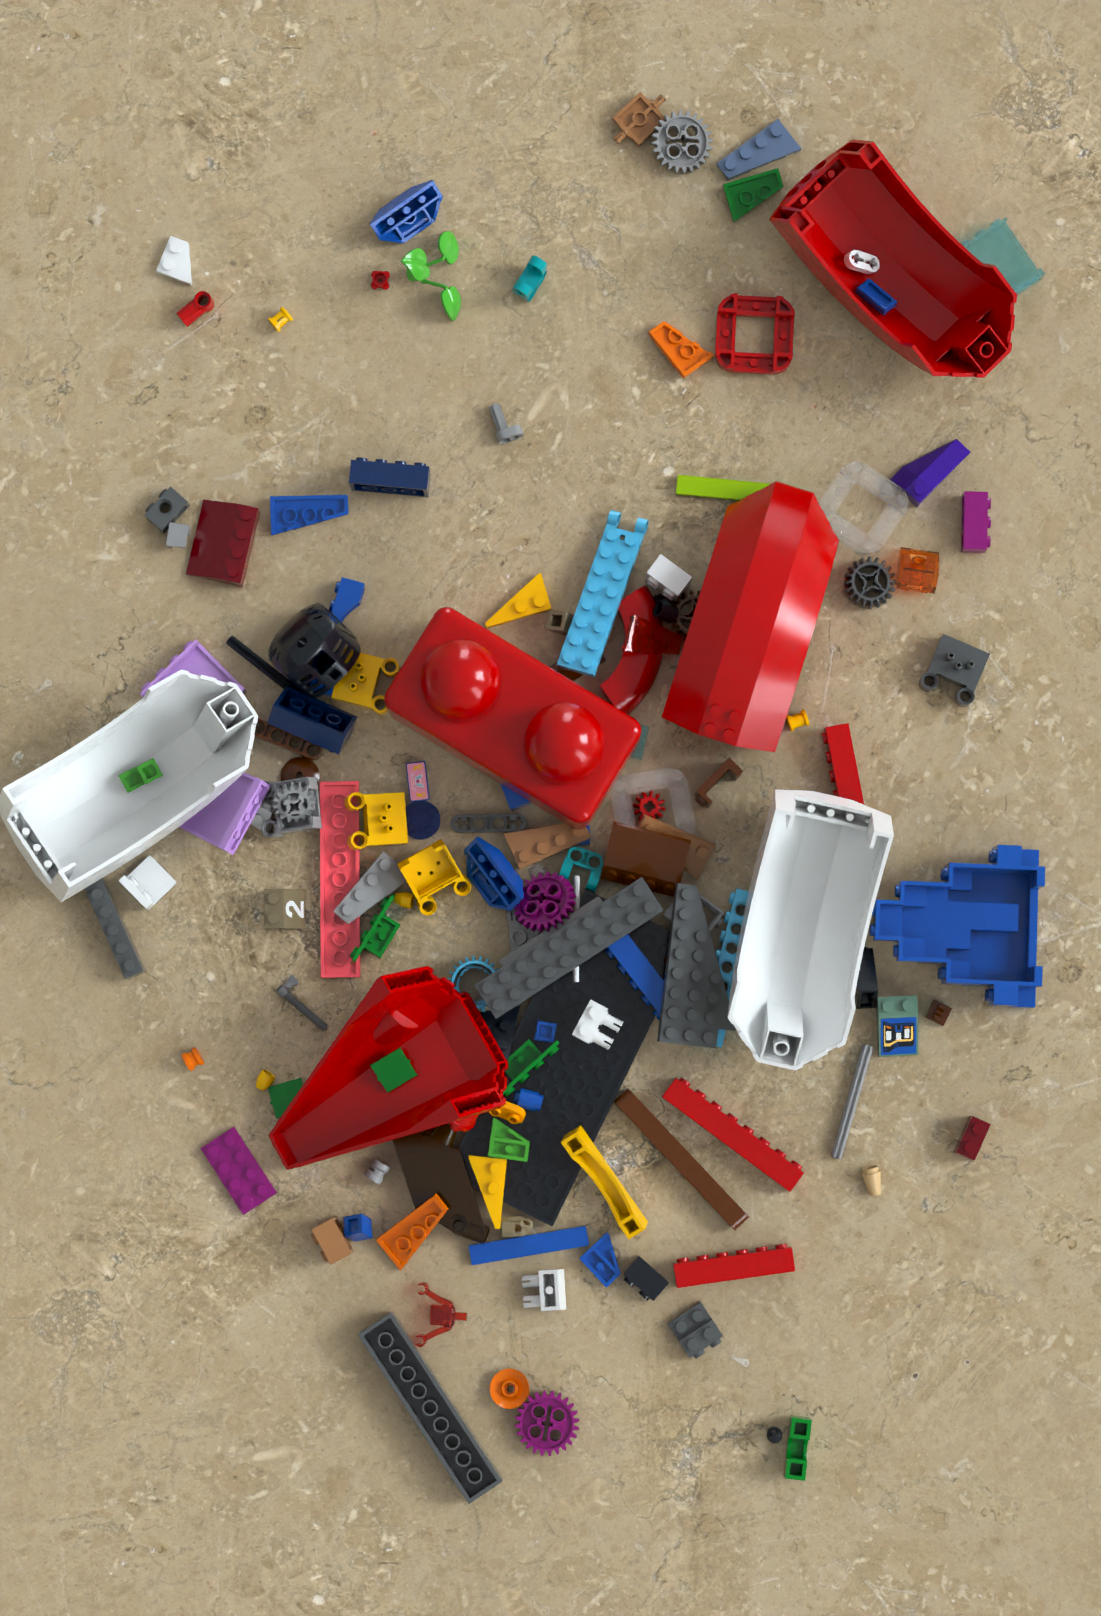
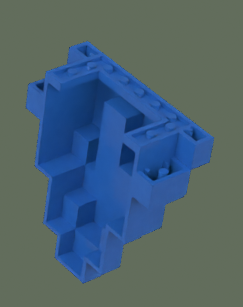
[870,845,1045,1008]

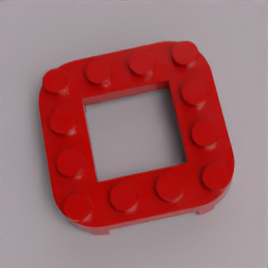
[715,293,795,375]

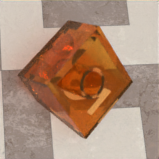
[896,547,939,594]

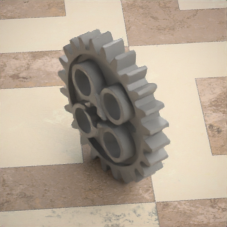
[650,110,713,174]

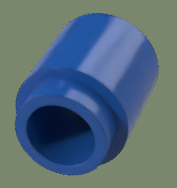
[513,1088,543,1112]

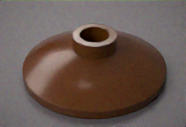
[281,757,320,784]

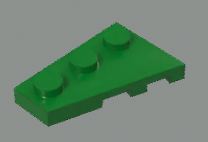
[722,168,784,222]

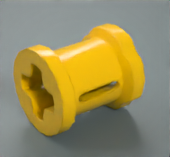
[268,307,293,332]
[786,709,810,732]

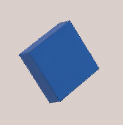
[534,1020,557,1043]

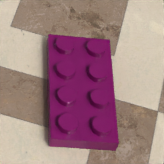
[200,1126,277,1215]

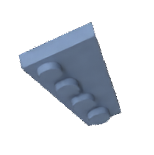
[717,119,801,180]

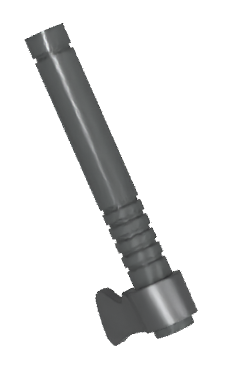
[276,975,328,1031]

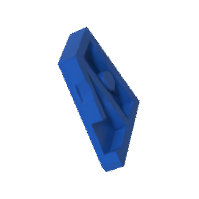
[579,1232,621,1288]

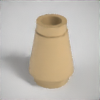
[861,1165,881,1196]

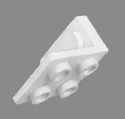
[119,855,177,910]

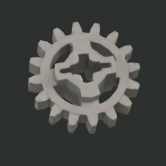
[273,781,316,823]

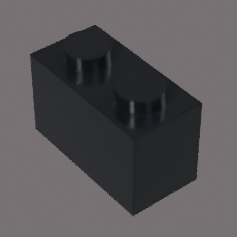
[623,1255,669,1301]

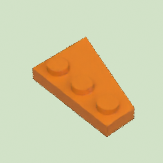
[648,321,714,379]

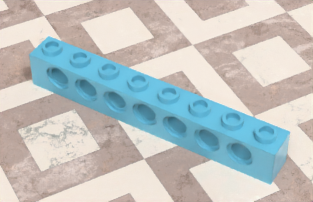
[716,888,749,1048]

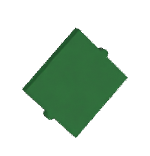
[370,1047,417,1093]
[268,1078,303,1119]

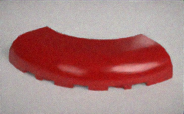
[600,585,664,715]

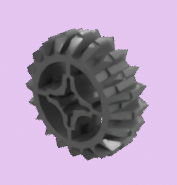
[843,556,896,609]

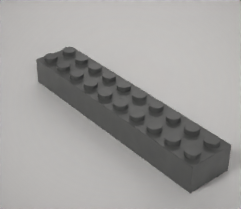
[474,877,664,1019]
[358,1311,503,1504]

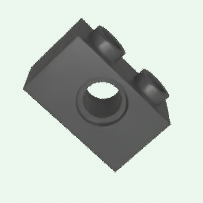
[145,486,190,534]

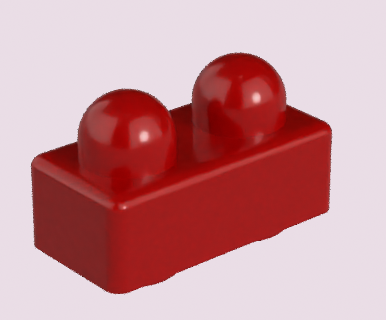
[384,607,641,829]

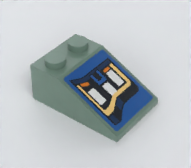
[876,995,918,1057]

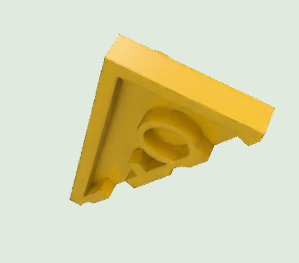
[485,573,552,629]
[469,1155,507,1229]

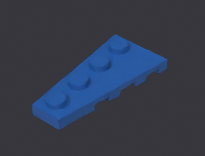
[270,495,349,535]

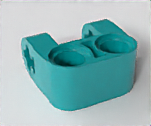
[512,255,547,302]
[559,847,604,893]

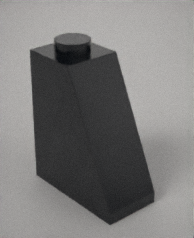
[855,947,878,1009]

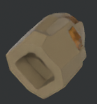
[501,1216,533,1237]

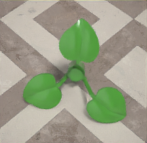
[401,231,461,321]

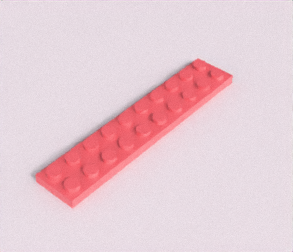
[320,781,361,978]

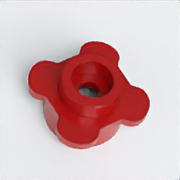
[371,271,390,290]

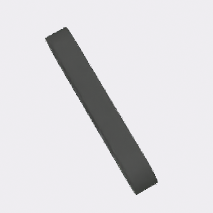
[450,814,527,833]

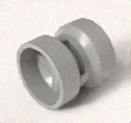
[364,1158,390,1185]

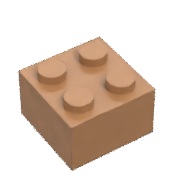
[311,1216,354,1265]

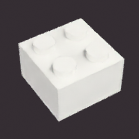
[646,554,692,602]

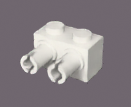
[572,1000,623,1050]
[522,1269,566,1311]

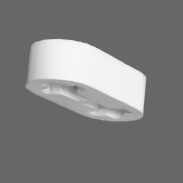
[844,250,880,274]

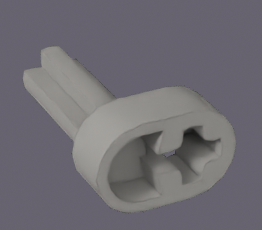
[489,403,524,444]

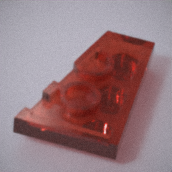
[621,615,683,655]

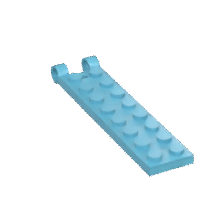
[556,510,649,677]

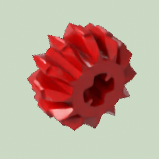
[632,791,666,821]

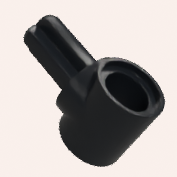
[653,593,679,624]

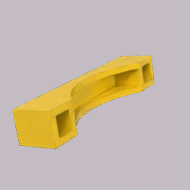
[561,1125,648,1240]

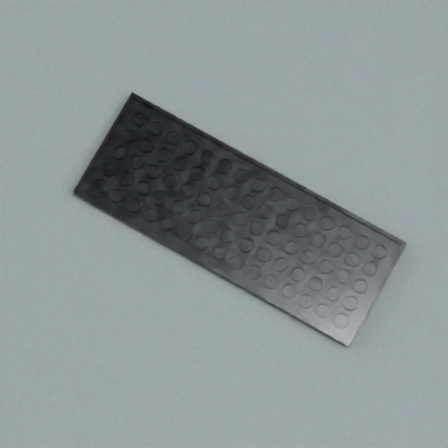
[458,889,670,1227]

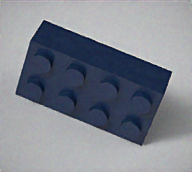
[349,457,431,497]
[267,685,357,755]

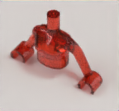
[416,1282,467,1347]

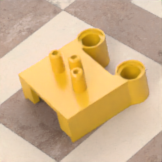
[331,649,400,715]
[344,792,408,850]
[397,839,471,916]

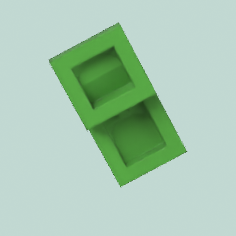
[118,758,163,793]

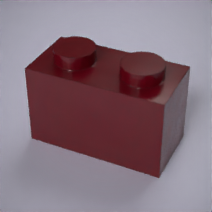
[953,1116,991,1161]

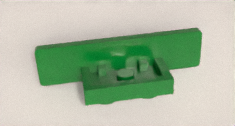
[350,895,400,965]
[503,1039,559,1097]

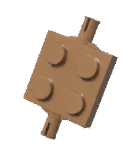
[612,92,666,147]

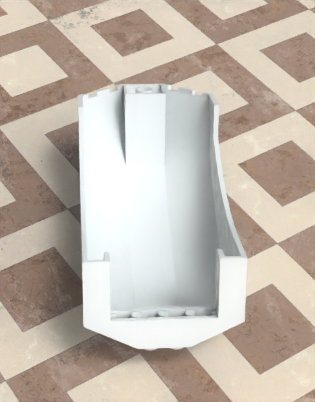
[0,670,258,902]
[728,789,894,1071]

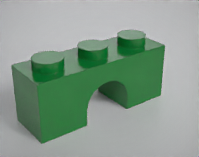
[783,1415,812,1481]

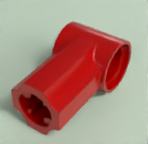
[176,291,214,327]

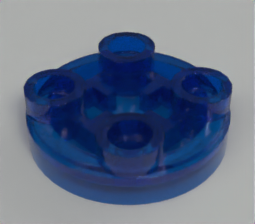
[406,801,441,840]

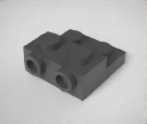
[667,1301,723,1359]

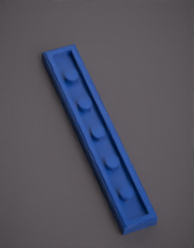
[468,1226,589,1265]

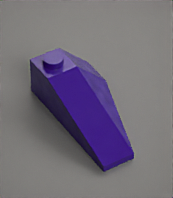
[889,439,970,507]

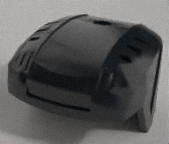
[268,603,361,698]

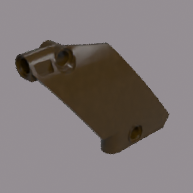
[393,1124,490,1244]

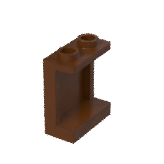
[694,757,743,808]

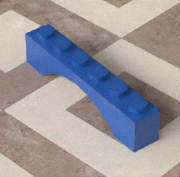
[307,577,366,697]

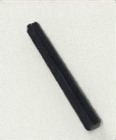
[226,636,306,694]

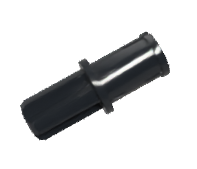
[767,1426,783,1443]

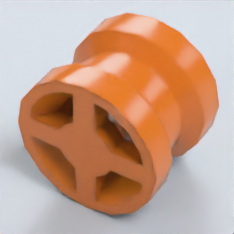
[181,1047,205,1071]

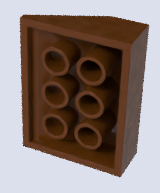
[600,821,691,897]

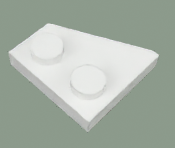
[156,236,192,286]

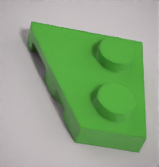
[488,1118,530,1162]

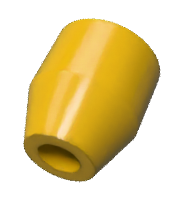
[394,892,415,909]
[255,1069,276,1091]

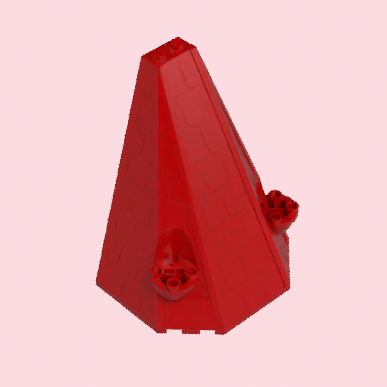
[268,966,508,1170]

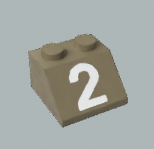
[264,889,306,930]

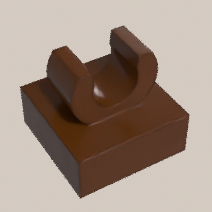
[925,1000,952,1026]

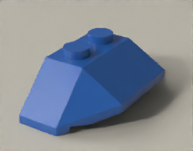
[369,180,443,244]
[464,837,524,911]

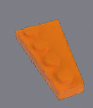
[376,1193,449,1271]

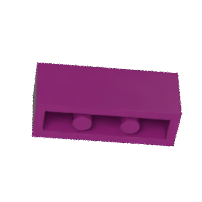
[961,491,991,553]

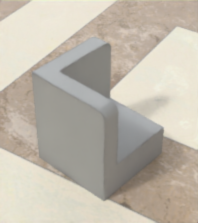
[166,522,191,549]

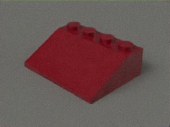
[186,499,260,587]

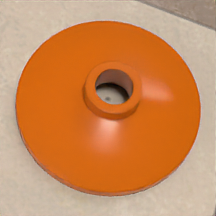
[490,1368,529,1409]

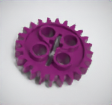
[513,871,576,933]
[515,1390,579,1456]

